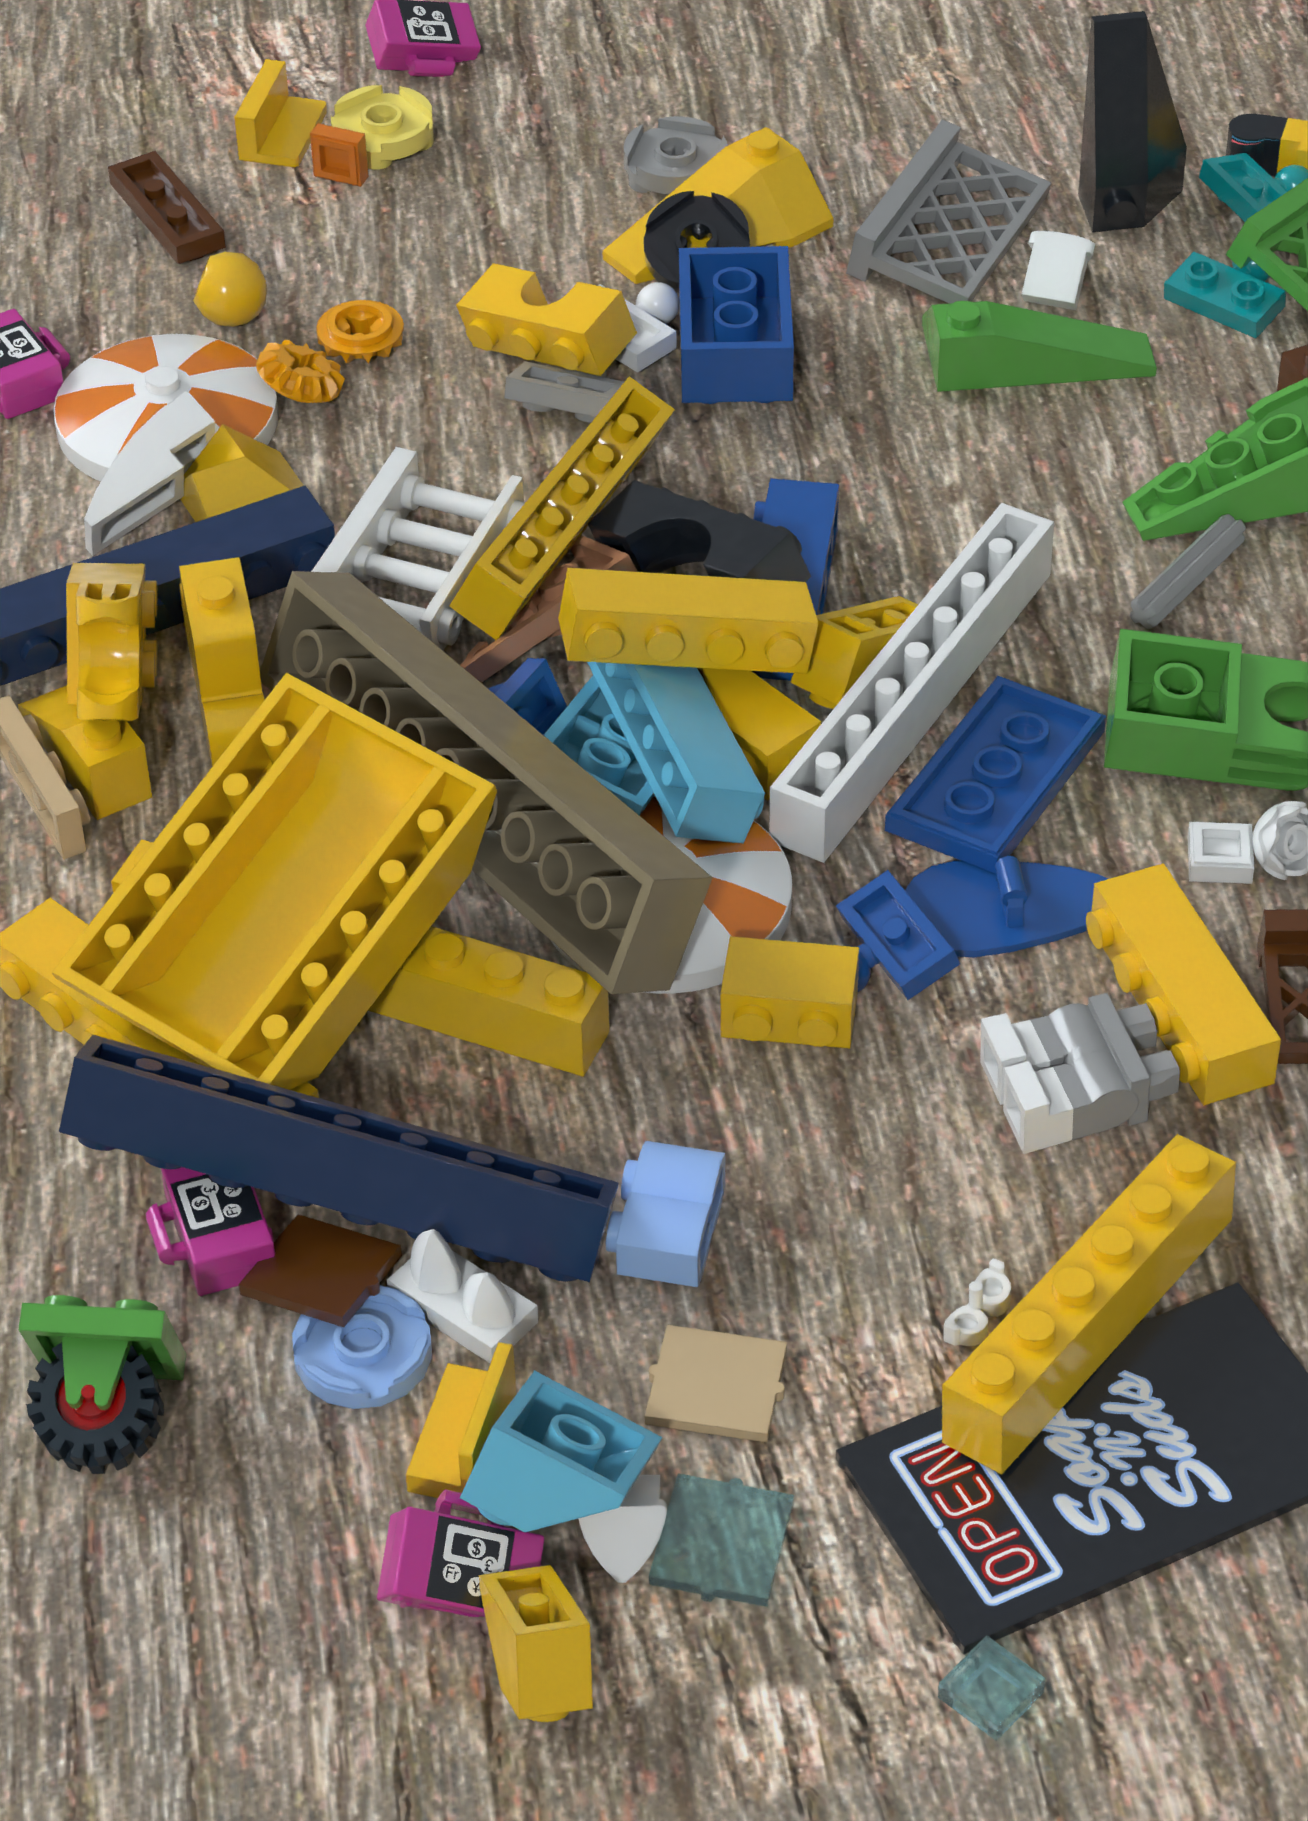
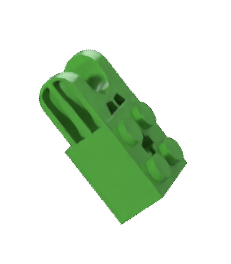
[1104,629,1308,791]

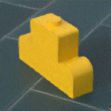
[179,557,265,768]

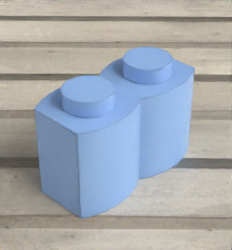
[606,1141,725,1287]

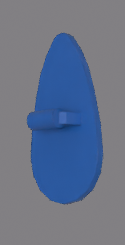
[905,856,1108,958]

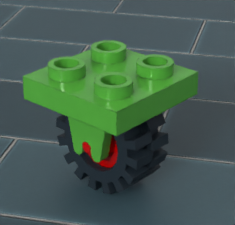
[18,1295,187,1474]

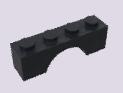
[587,480,811,582]

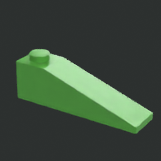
[922,301,1157,392]
[1122,377,1308,541]

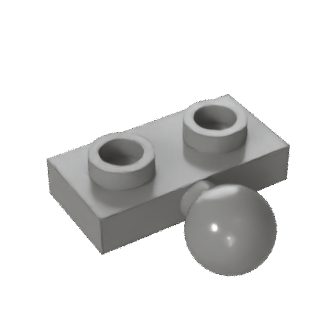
[504,361,625,423]

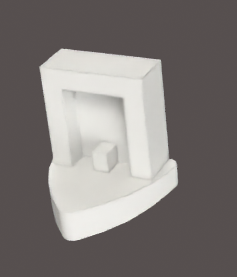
[1022,231,1095,310]
[578,1475,667,1583]

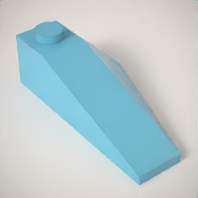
[544,674,655,816]

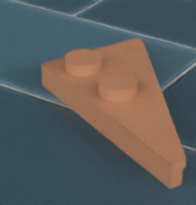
[460,535,638,683]

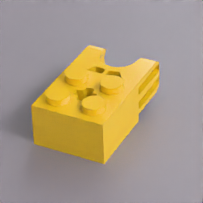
[66,563,157,721]

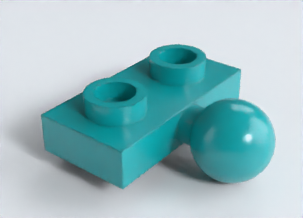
[1199,153,1308,222]
[1164,251,1286,339]

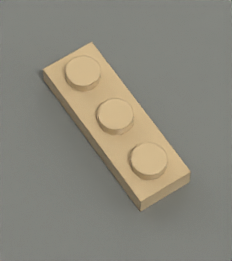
[0,695,90,860]

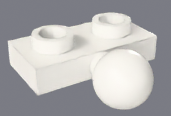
[598,282,679,373]

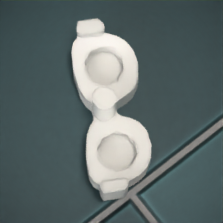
[944,1258,1011,1346]

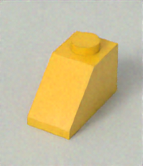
[479,1565,593,1722]

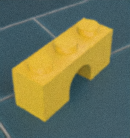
[456,263,637,376]

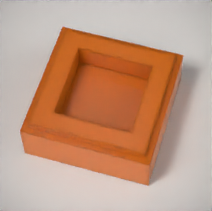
[310,123,369,187]

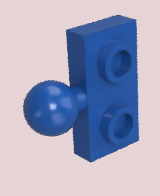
[836,870,961,1000]

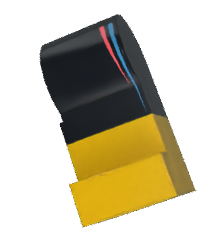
[1225,114,1308,177]

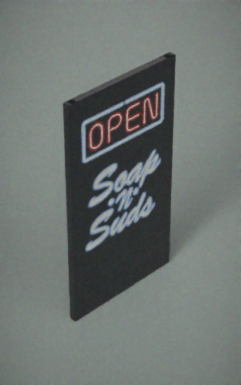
[836,1282,1308,1655]

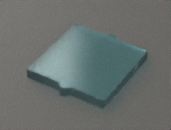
[649,1473,794,1607]

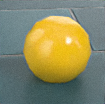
[193,252,267,327]

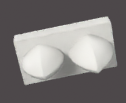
[387,1229,538,1364]

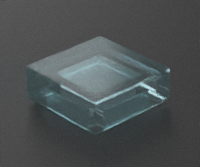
[938,1635,1045,1741]

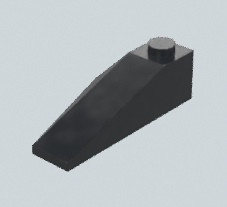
[1078,11,1187,233]

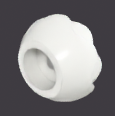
[1252,801,1308,880]

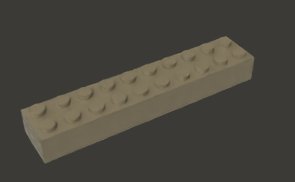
[260,571,713,994]

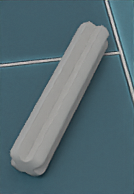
[1130,514,1246,629]

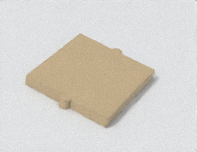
[645,1325,787,1443]

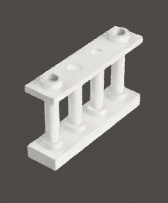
[311,447,525,651]

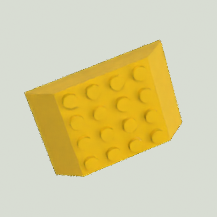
[52,673,497,1090]

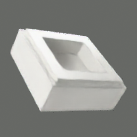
[1187,822,1254,884]

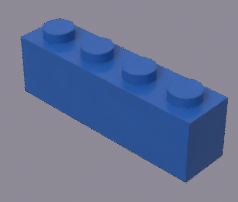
[752,478,839,681]

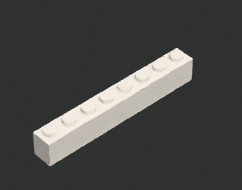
[769,503,1054,863]

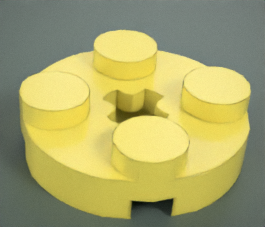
[331,85,434,170]

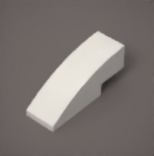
[84,390,215,556]

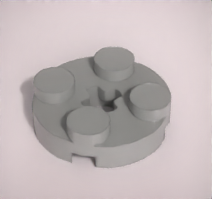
[624,116,728,194]

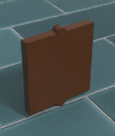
[238,1214,402,1327]

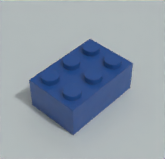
[679,246,794,404]

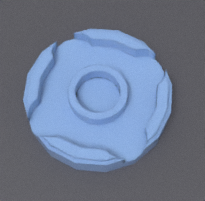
[292,1285,432,1409]

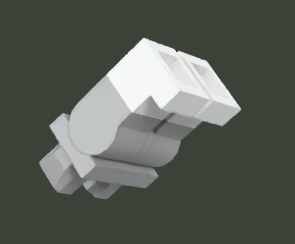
[980,993,1180,1154]

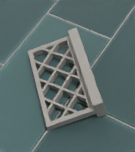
[846,119,1052,304]

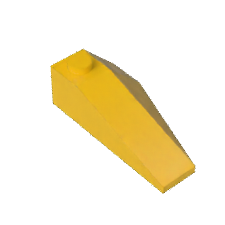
[602,127,834,284]

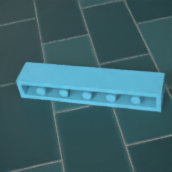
[587,662,765,844]

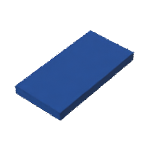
[885,676,1106,874]

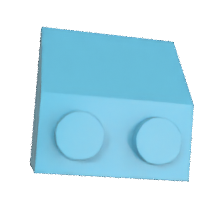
[460,1370,662,1532]

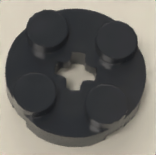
[643,191,750,293]

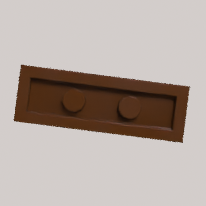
[108,151,226,264]

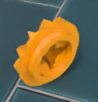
[316,300,404,364]
[256,340,345,403]

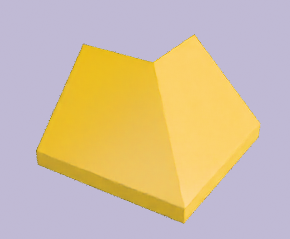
[180,424,304,522]

